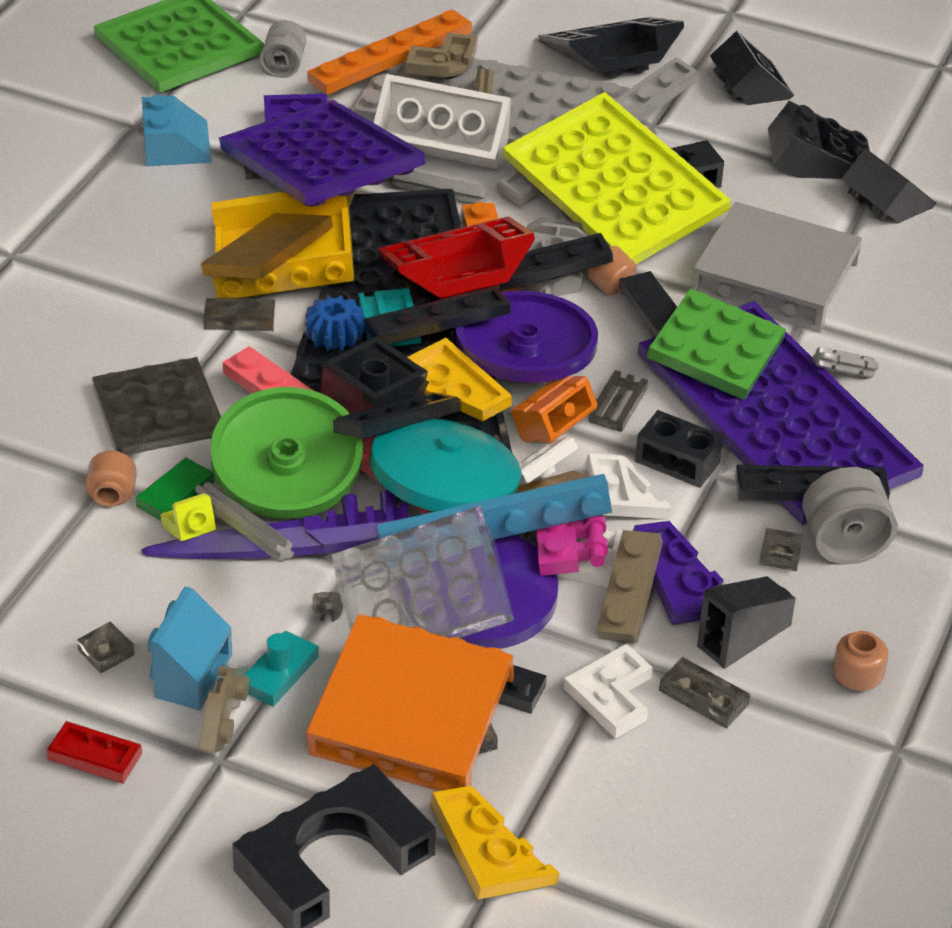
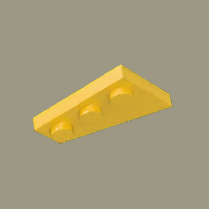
[408,338,512,421]
[430,786,560,900]

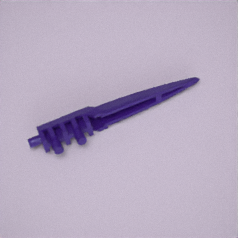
[141,490,409,559]

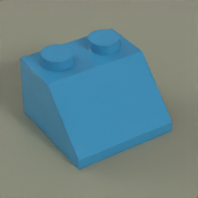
[141,95,211,166]

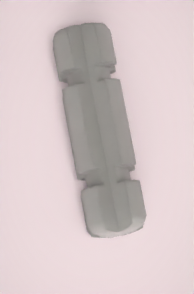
[813,347,878,378]

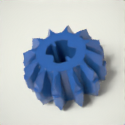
[305,295,364,352]

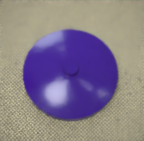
[455,291,598,383]
[402,535,558,649]

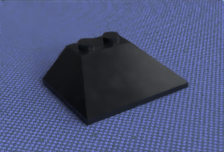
[538,16,684,77]

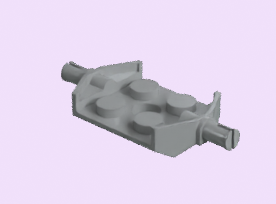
[521,210,589,296]

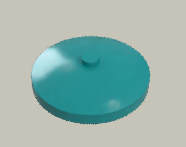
[369,419,521,512]

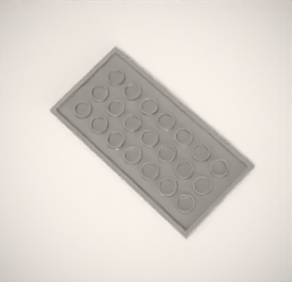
[354,58,629,146]

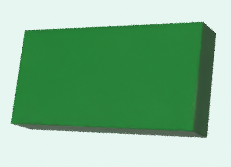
[136,457,215,521]

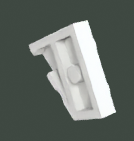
[585,453,671,519]

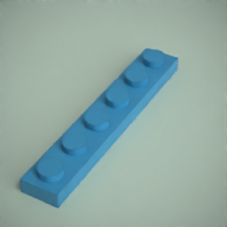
[377,473,612,564]

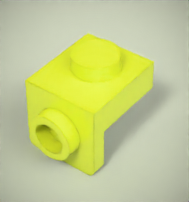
[160,493,216,541]

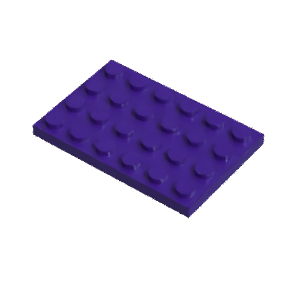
[219,99,426,207]

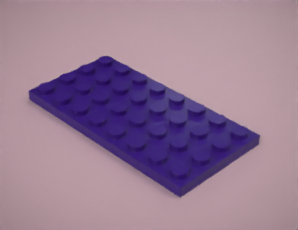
[638,301,924,525]

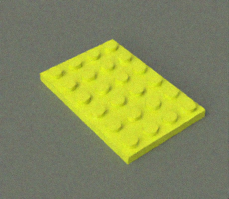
[503,92,731,264]

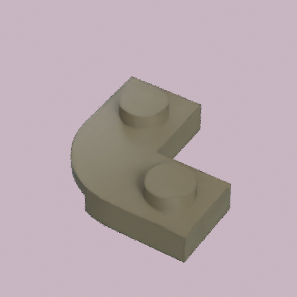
[406,32,478,77]
[198,664,250,752]

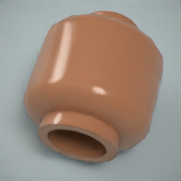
[587,246,637,296]
[85,451,137,507]
[833,631,888,691]

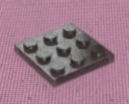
[92,357,221,455]

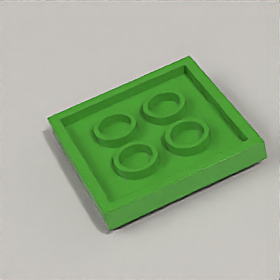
[647,288,786,400]

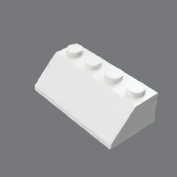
[374,74,511,170]

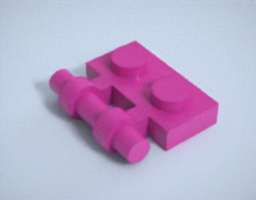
[537,515,608,576]

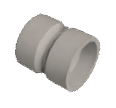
[260,20,306,78]

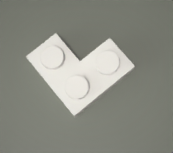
[564,644,653,739]

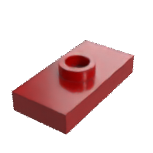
[47,721,142,784]

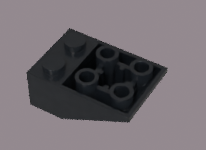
[768,101,870,179]

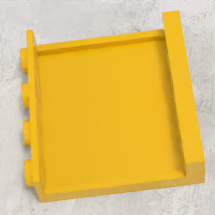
[211,192,355,301]

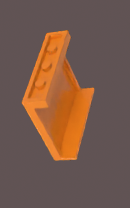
[306,614,514,791]

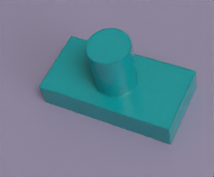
[245,630,319,707]

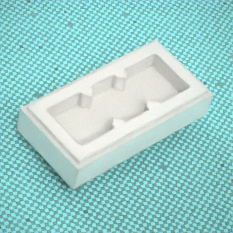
[519,436,578,486]

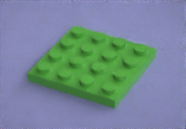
[94,0,264,93]

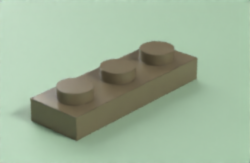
[596,530,663,643]

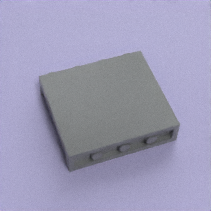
[691,202,862,333]

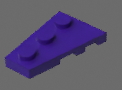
[633,521,724,625]

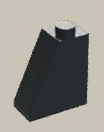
[697,576,796,669]

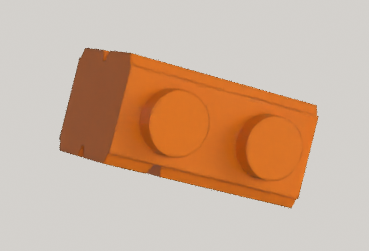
[511,376,598,443]

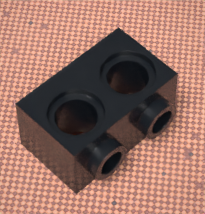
[635,410,724,488]

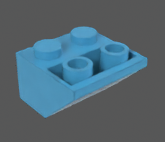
[148,586,232,711]

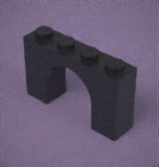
[232,764,436,928]

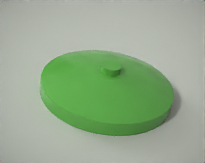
[210,387,363,519]

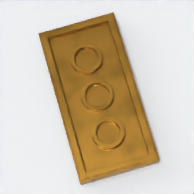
[201,213,333,279]

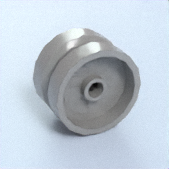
[802,467,898,565]

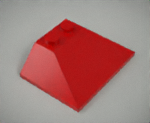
[378,216,535,298]

